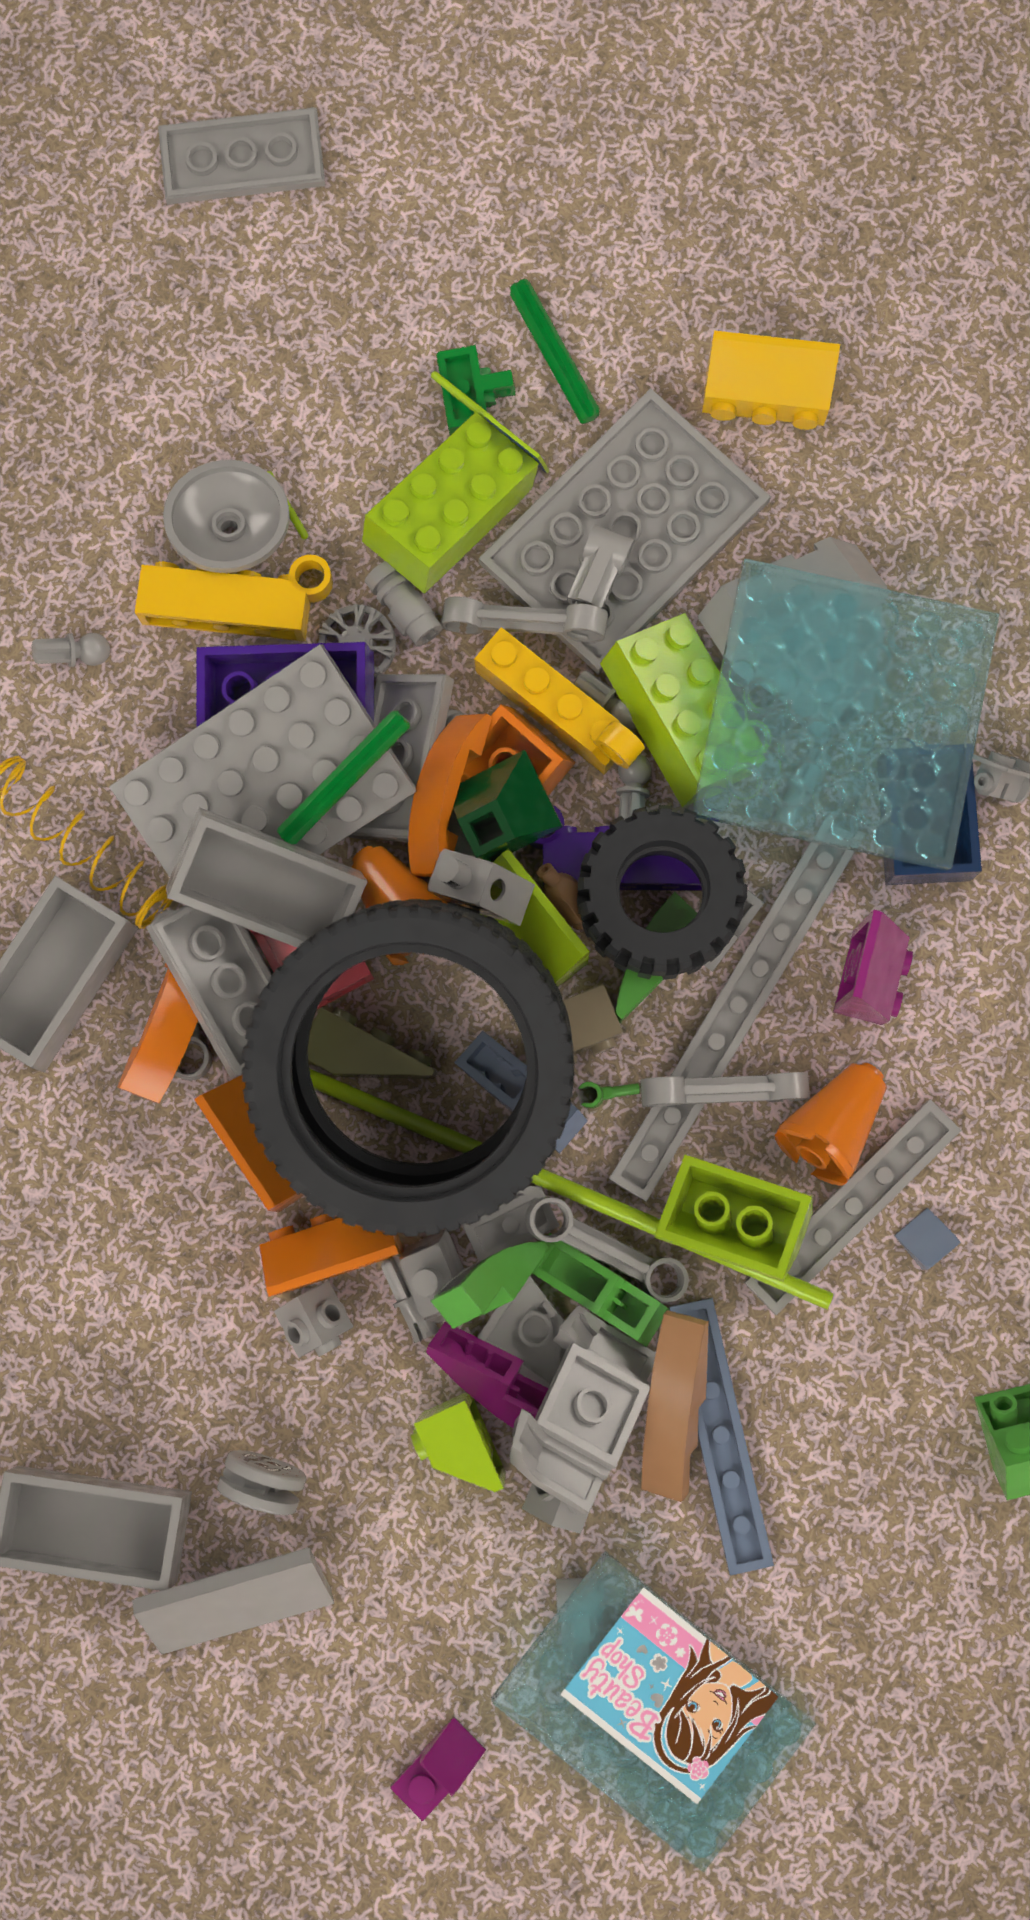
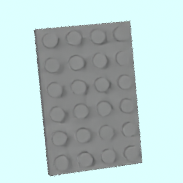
[478,388,771,674]
[109,644,417,877]

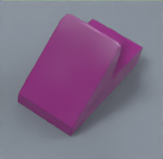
[390,1717,486,1822]

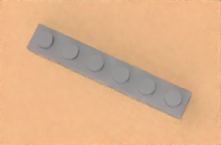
[743,1099,962,1315]

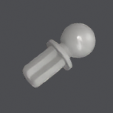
[31,633,110,667]
[574,671,636,731]
[616,754,652,819]

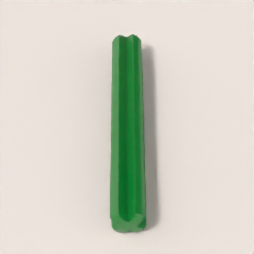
[510,279,600,424]
[277,710,410,845]

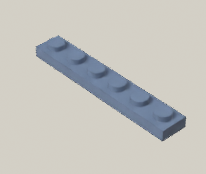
[669,1297,774,1576]

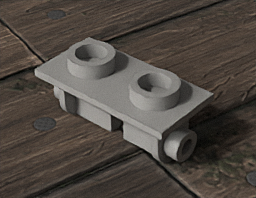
[970,751,1030,803]

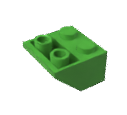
[974,1384,1030,1500]

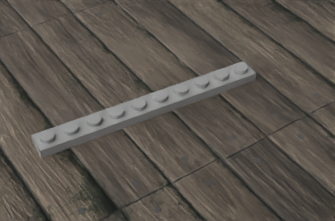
[608,814,865,1202]

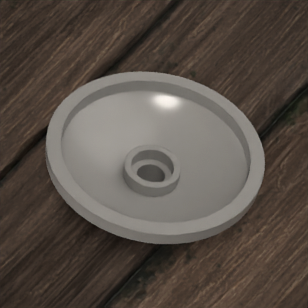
[163,460,290,573]

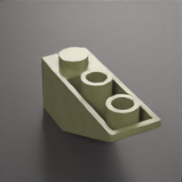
[308,1006,437,1079]

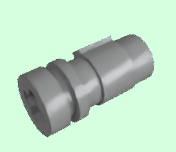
[365,561,443,647]

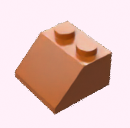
[461,704,576,795]

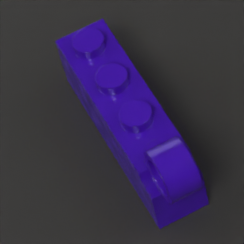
[529,805,702,891]

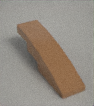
[641,1310,709,1502]

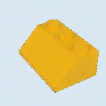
[702,330,840,430]

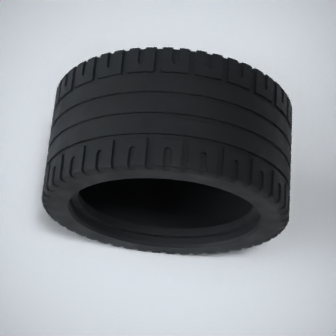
[242,899,574,1236]

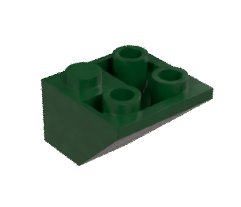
[453,749,563,863]

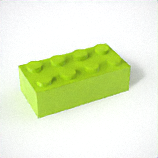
[362,412,539,594]
[600,613,769,808]

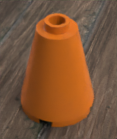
[351,846,448,965]
[775,1063,887,1186]

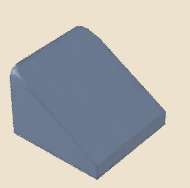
[894,1208,961,1270]

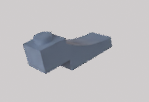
[454,1031,588,1154]

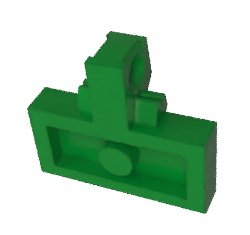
[436,345,516,435]

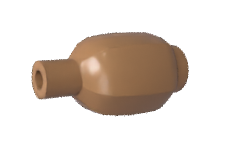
[537,863,583,930]

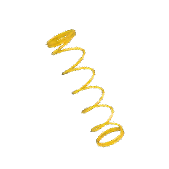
[0,756,173,929]

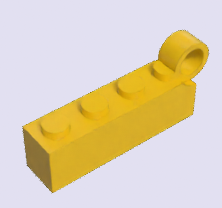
[134,554,333,642]
[474,627,645,775]

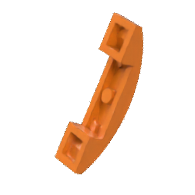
[408,713,492,877]
[117,963,198,1103]

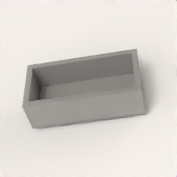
[166,807,367,948]
[0,876,138,1073]
[0,1466,192,1590]

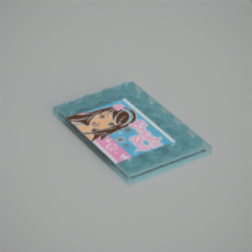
[491,1551,816,1873]

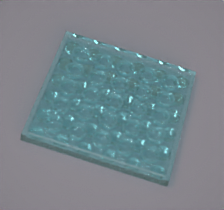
[692,559,1000,871]

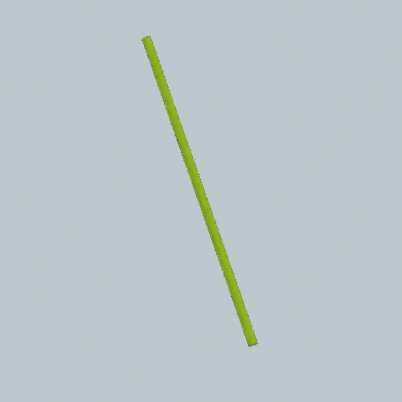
[309,1068,834,1310]

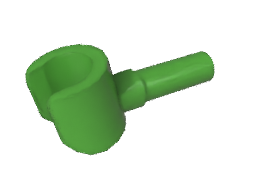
[578,1082,640,1108]

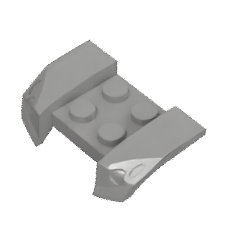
[510,1305,656,1514]

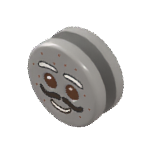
[217,1450,307,1515]

